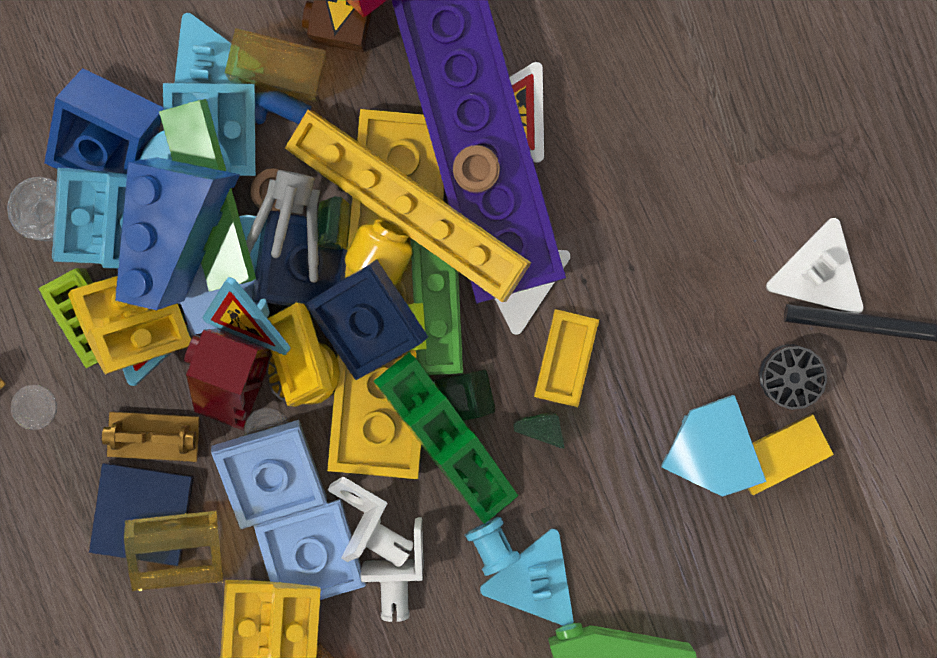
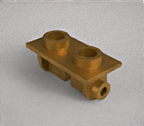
[102,412,200,462]

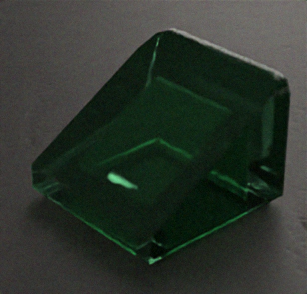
[317,196,351,251]
[433,369,495,421]
[512,412,565,449]

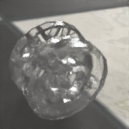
[7,177,57,242]

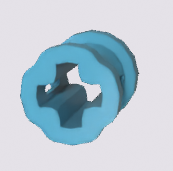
[465,517,521,576]

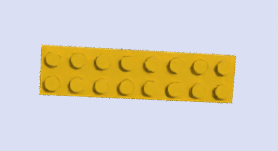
[327,109,445,479]

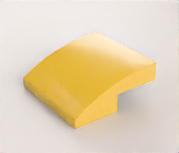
[68,276,191,375]
[220,580,321,658]

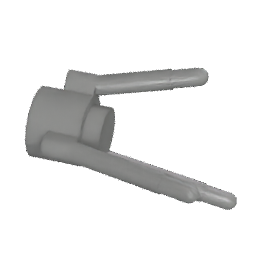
[246,170,320,283]

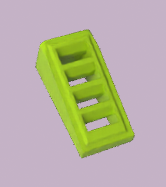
[38,268,98,369]

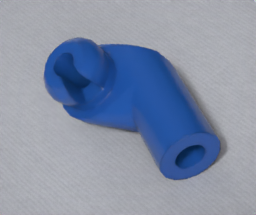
[255,90,312,125]

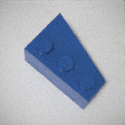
[115,157,240,310]

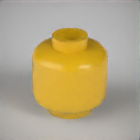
[345,219,413,286]

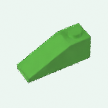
[548,623,697,658]

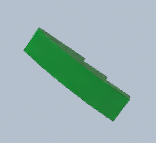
[373,352,518,524]

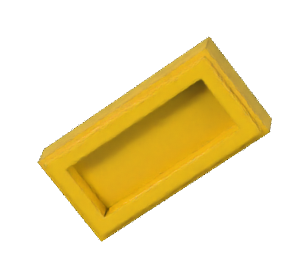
[267,303,333,407]
[534,309,599,407]
[747,414,834,495]

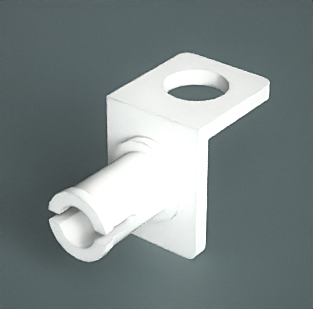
[328,477,413,567]
[361,517,424,622]

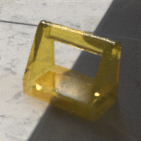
[124,511,223,592]

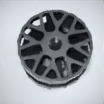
[758,344,827,410]

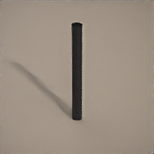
[784,304,937,342]

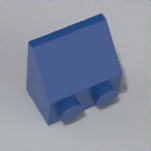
[44,68,164,174]

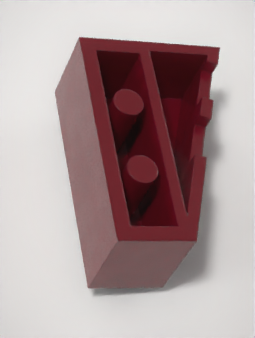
[184,329,272,431]

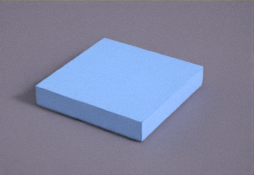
[211,420,327,529]
[254,499,366,600]

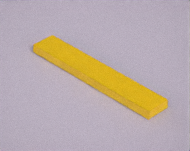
[285,110,531,302]

